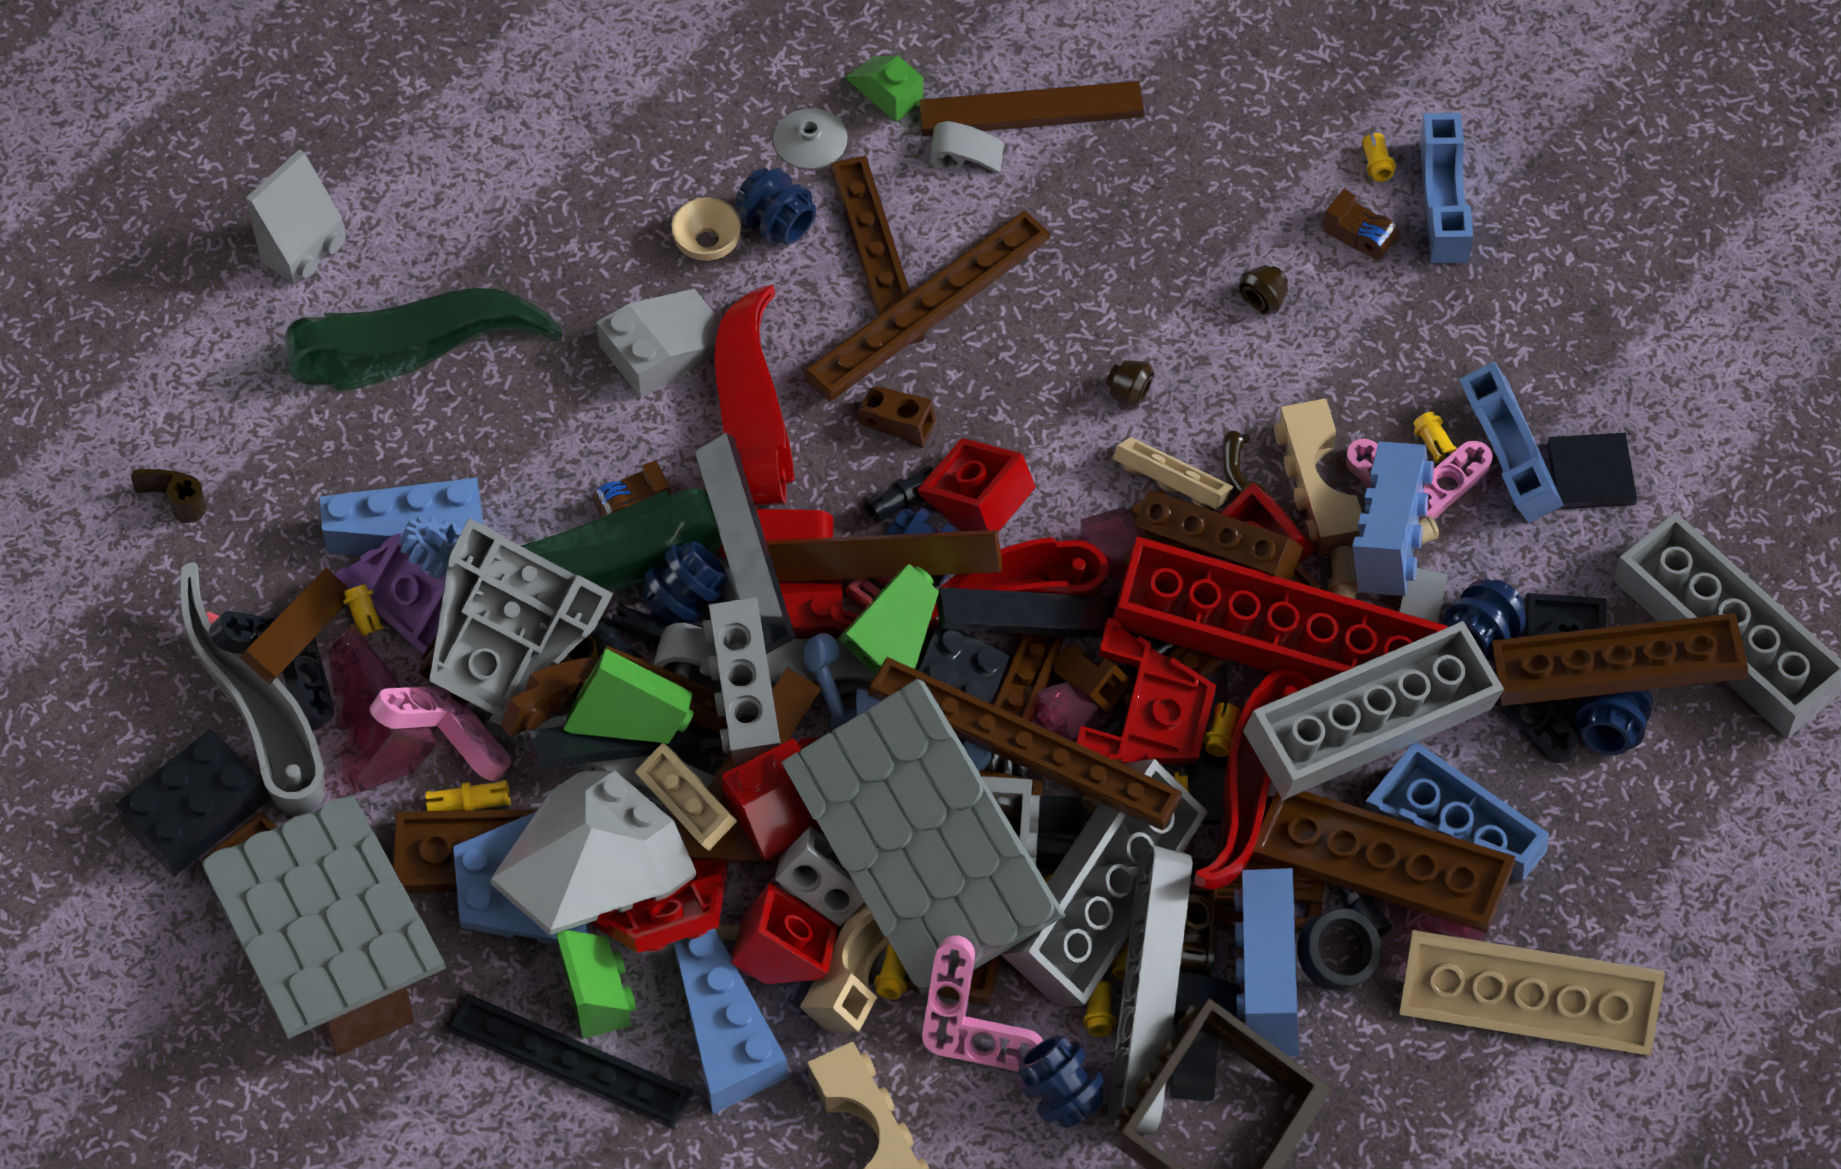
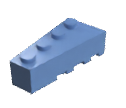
[1353,441,1434,596]
[320,478,484,556]
[1365,742,1549,882]
[1234,868,1299,1056]
[674,929,788,1114]

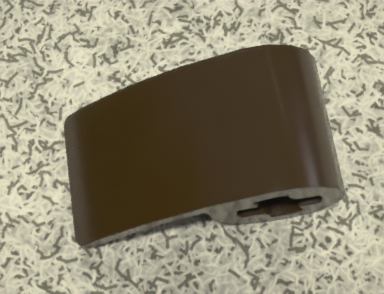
[131,469,207,523]

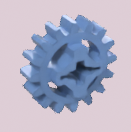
[399,516,463,580]

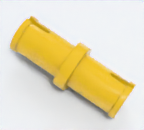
[426,780,511,811]

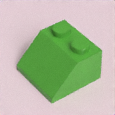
[556,930,636,1039]

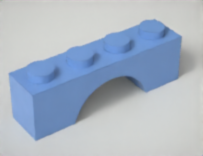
[1419,113,1473,263]
[1460,362,1564,523]

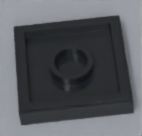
[1547,432,1637,510]
[1525,593,1606,637]

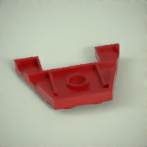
[1075,618,1216,765]
[589,860,729,953]

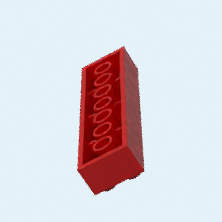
[1113,536,1447,684]

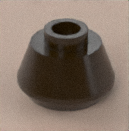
[1239,265,1288,315]
[1106,360,1154,411]

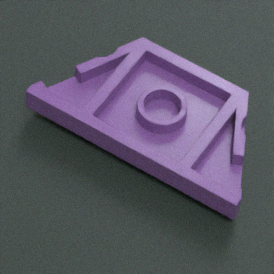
[335,533,446,654]

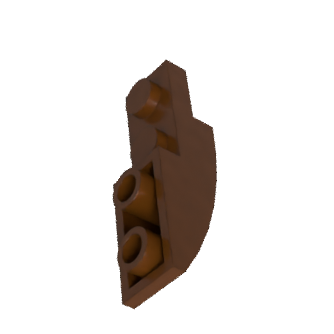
[501,657,651,737]

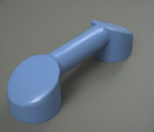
[803,633,857,731]

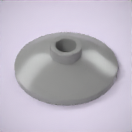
[773,108,847,169]

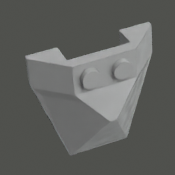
[429,518,613,718]
[490,770,696,935]

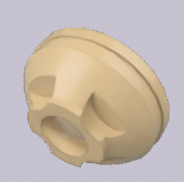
[672,197,741,261]

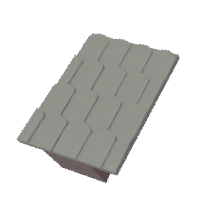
[782,679,1066,996]
[200,795,446,1057]

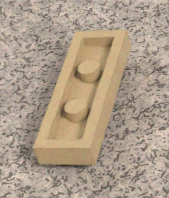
[1112,437,1234,509]
[635,743,738,850]

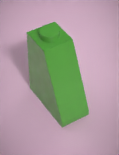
[837,564,939,675]
[563,649,694,744]

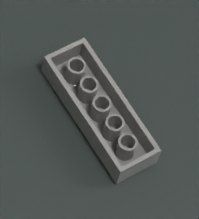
[1613,512,1841,739]
[1243,621,1504,800]
[1001,759,1208,1007]

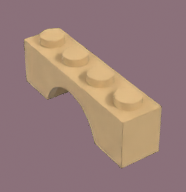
[1274,398,1362,556]
[800,902,890,1032]
[807,1041,929,1169]

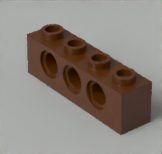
[1134,489,1303,580]

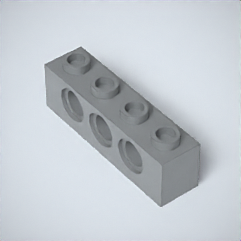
[703,597,781,767]

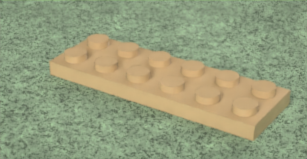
[1399,930,1665,1056]

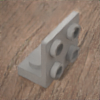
[982,776,1040,866]

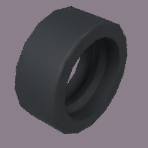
[1297,908,1381,990]

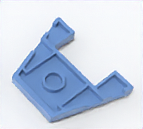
[454,811,587,945]

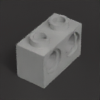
[775,826,865,927]

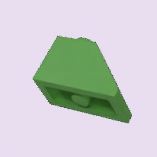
[846,55,923,122]

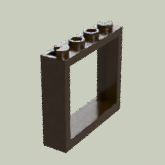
[1109,998,1332,1169]

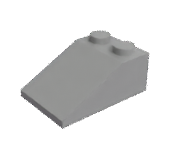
[246,149,346,285]
[596,289,721,398]

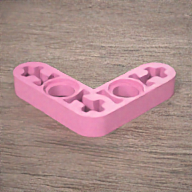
[1346,439,1492,520]
[370,686,512,781]
[922,936,1043,1072]

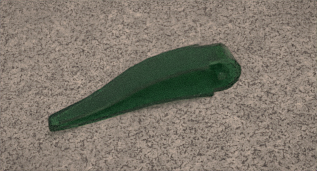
[285,288,563,390]
[521,488,722,590]

